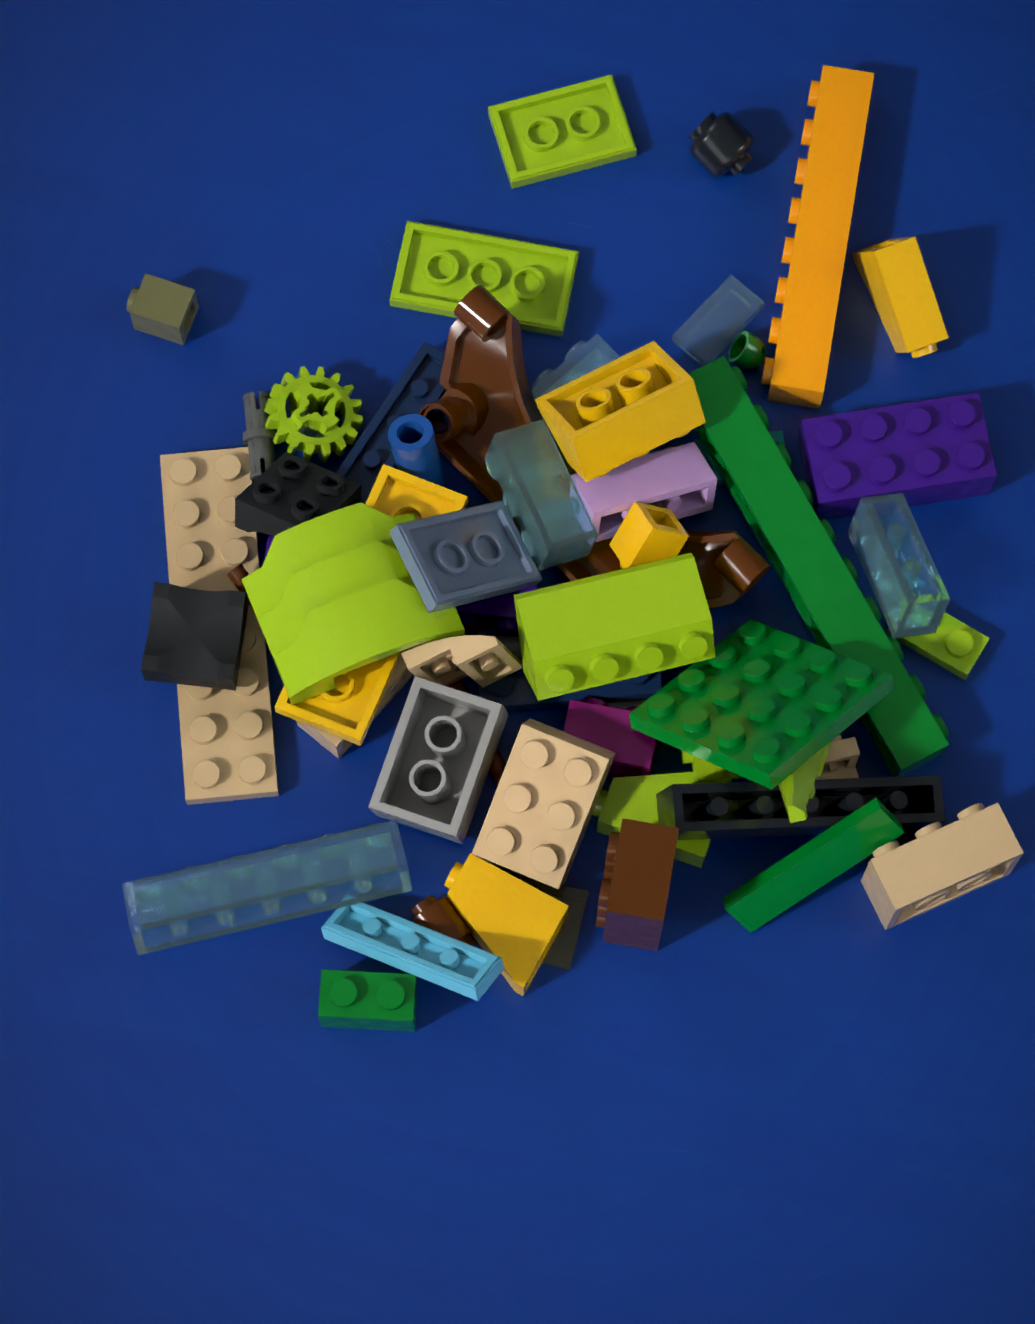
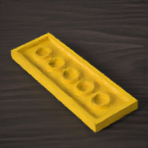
[274,464,468,746]

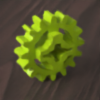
[264,366,363,462]

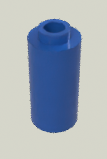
[388,414,446,487]

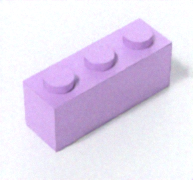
[568,442,717,544]

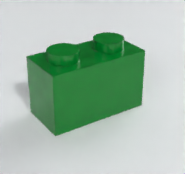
[318,969,418,1032]

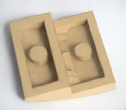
[401,635,523,688]

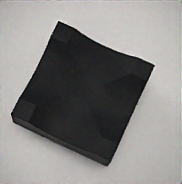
[235,452,362,537]
[141,582,249,690]

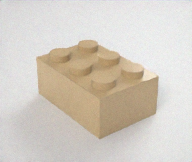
[472,718,616,889]
[861,803,1024,930]

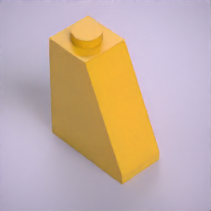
[852,236,949,358]
[444,853,569,996]

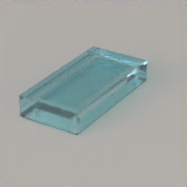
[672,275,764,366]

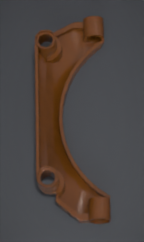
[419,285,771,609]

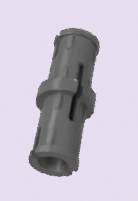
[242,391,277,483]

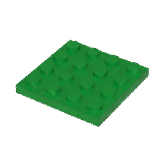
[629,619,894,790]

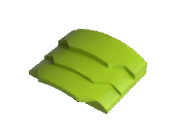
[241,502,465,705]

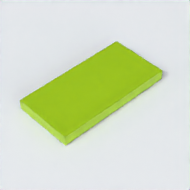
[389,221,579,337]

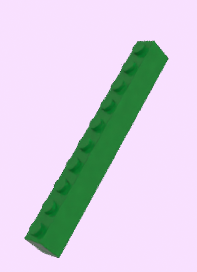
[688,356,949,777]

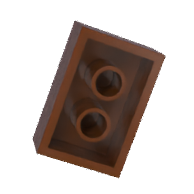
[595,818,679,951]

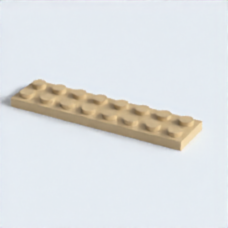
[160,447,279,805]

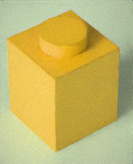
[609,501,689,569]

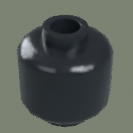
[689,111,754,177]

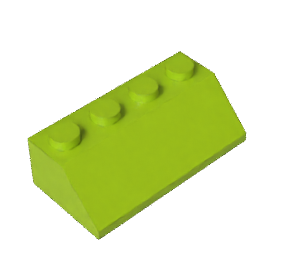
[514,553,716,701]

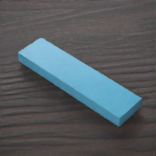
[321,896,504,1001]

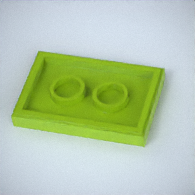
[488,74,637,189]

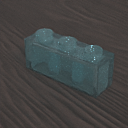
[485,419,598,571]
[848,493,950,639]

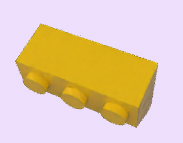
[535,341,706,482]

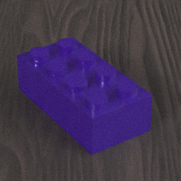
[797,392,997,520]

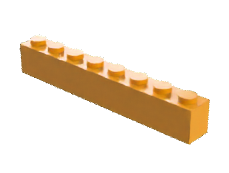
[761,65,874,409]

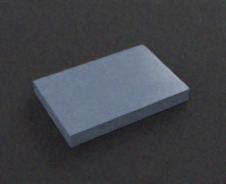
[389,500,542,613]

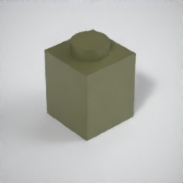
[127,273,199,346]

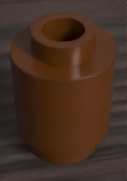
[410,895,476,946]

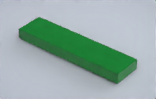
[722,798,905,933]

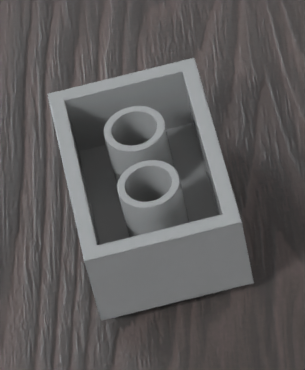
[368,676,509,844]

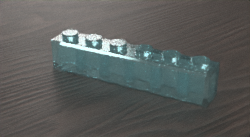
[122,820,413,955]

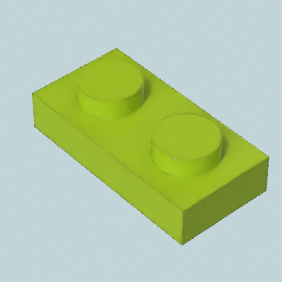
[886,593,990,680]

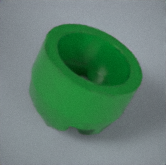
[728,330,766,370]

